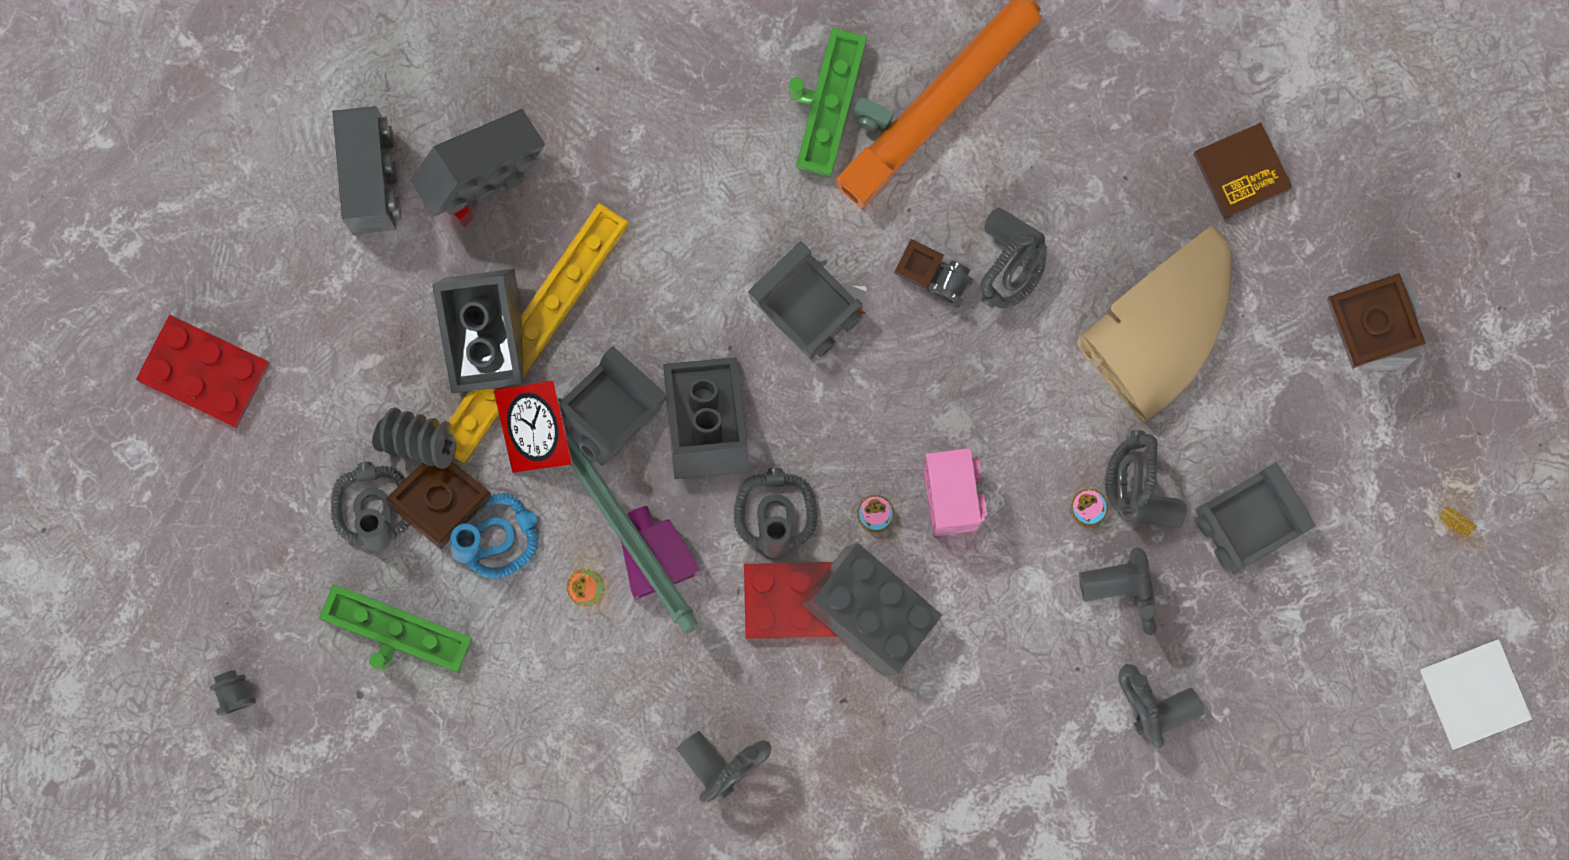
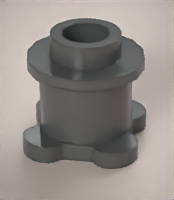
[927,260,973,308]
[209,670,256,716]

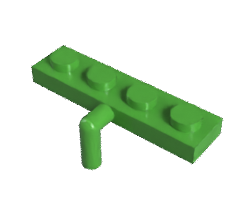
[789,28,867,177]
[319,584,473,673]

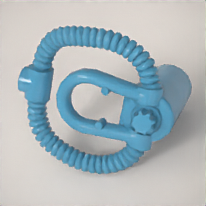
[450,493,538,579]

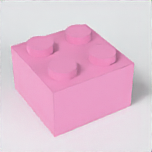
[923,448,987,537]

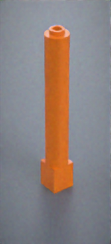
[836,0,1041,210]

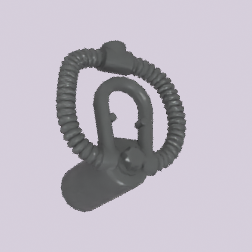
[980,208,1047,309]
[1105,430,1187,528]
[330,462,411,551]
[733,468,818,559]
[1079,548,1157,635]
[1118,664,1204,748]
[676,731,772,803]

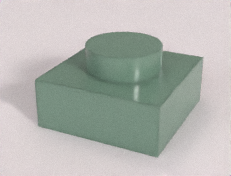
[853,96,893,133]

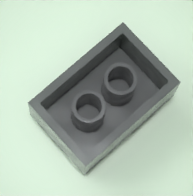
[332,106,401,235]
[410,109,545,217]
[801,543,942,676]

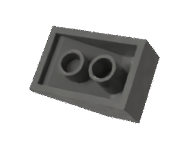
[432,268,524,394]
[663,357,748,479]

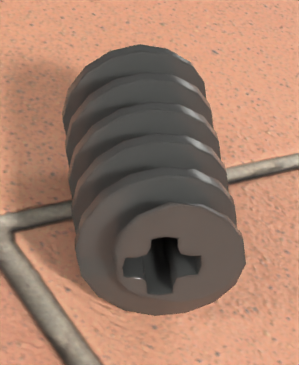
[372,407,456,469]

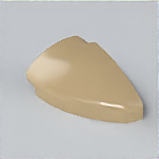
[1077,225,1231,423]

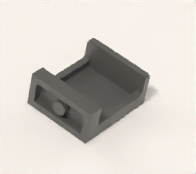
[748,241,863,360]
[558,346,667,466]
[1195,462,1316,574]

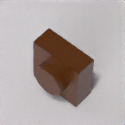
[894,239,944,290]

